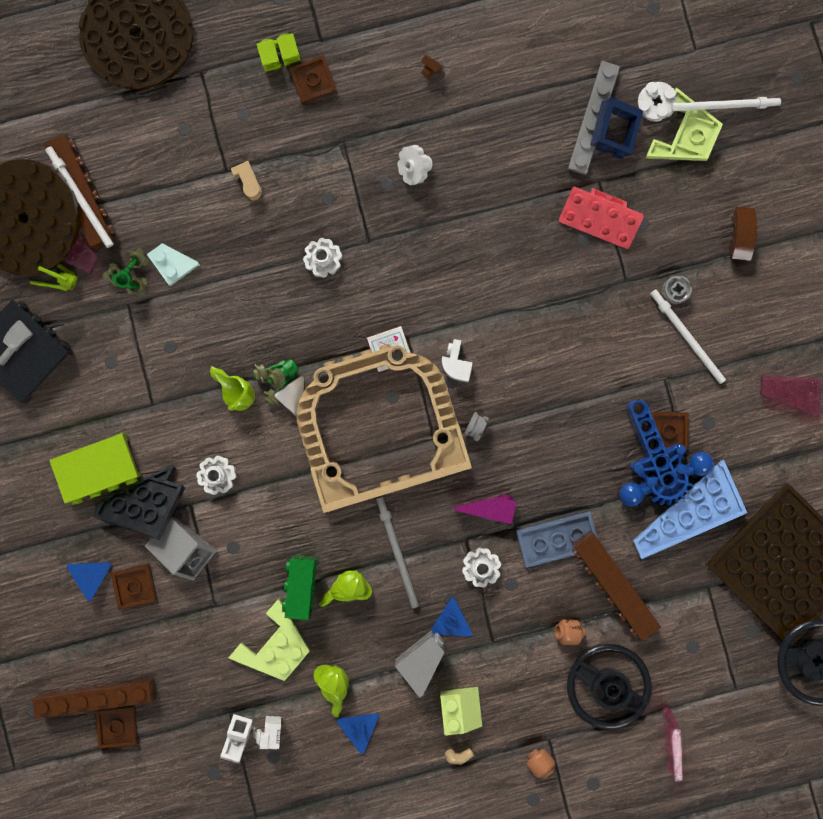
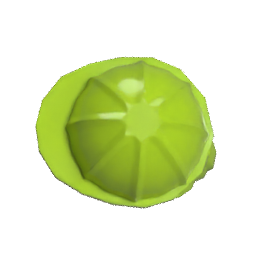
[210,366,255,411]
[319,571,372,606]
[313,665,349,717]

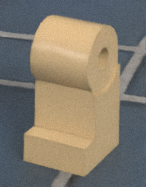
[231,161,262,200]

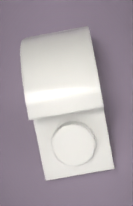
[441,339,472,383]
[220,714,252,764]

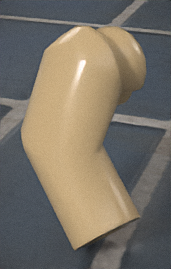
[445,748,475,765]

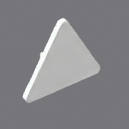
[275,376,304,416]

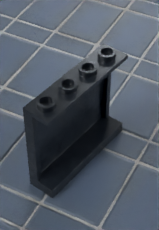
[0,300,74,403]

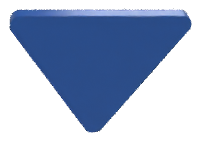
[67,562,111,601]
[430,598,472,636]
[337,713,379,754]

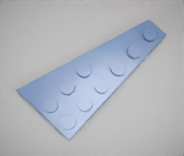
[632,460,747,559]

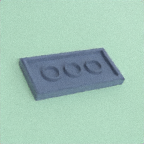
[516,511,598,568]

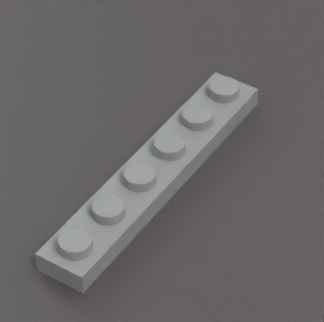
[568,61,620,175]

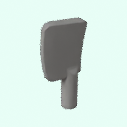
[0,320,33,366]

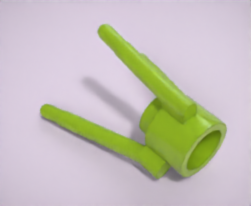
[30,263,78,292]

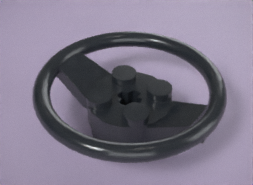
[777,619,823,706]
[567,644,652,729]

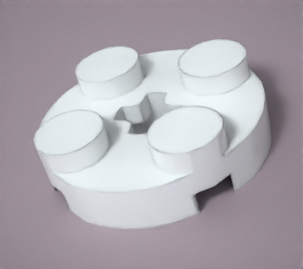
[638,82,677,122]

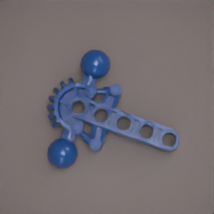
[619,400,714,507]

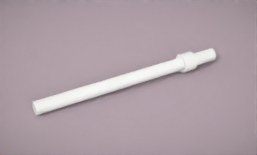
[671,97,781,111]
[45,146,114,248]
[650,289,726,384]

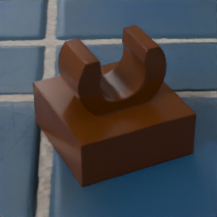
[421,55,444,78]

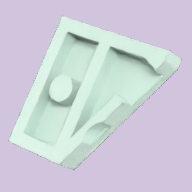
[147,243,200,286]

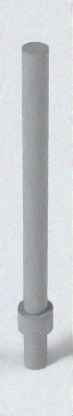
[376,497,419,609]

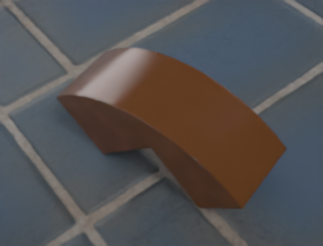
[729,207,757,261]

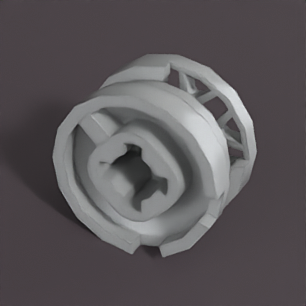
[662,276,692,304]
[464,412,489,442]

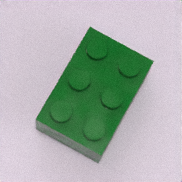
[282,555,317,620]

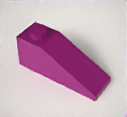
[454,494,517,524]

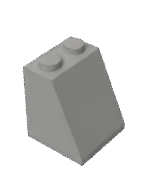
[145,517,217,580]
[395,630,445,698]

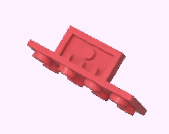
[559,187,644,249]

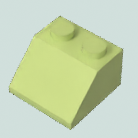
[440,687,482,735]

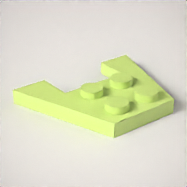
[646,88,723,161]
[229,598,310,681]

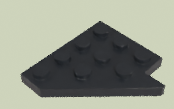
[93,465,185,540]

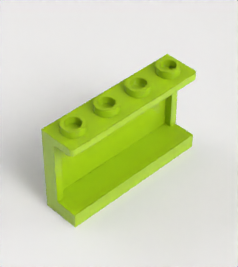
[49,433,142,505]

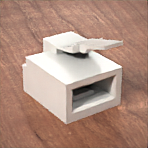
[253,716,281,749]

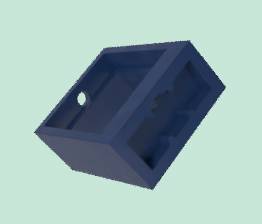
[590,97,644,159]

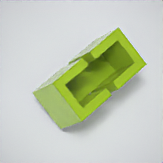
[257,33,301,72]

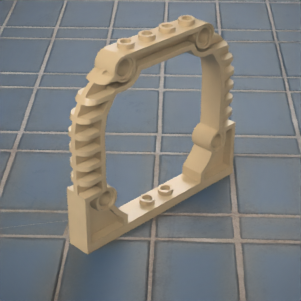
[297,344,472,513]

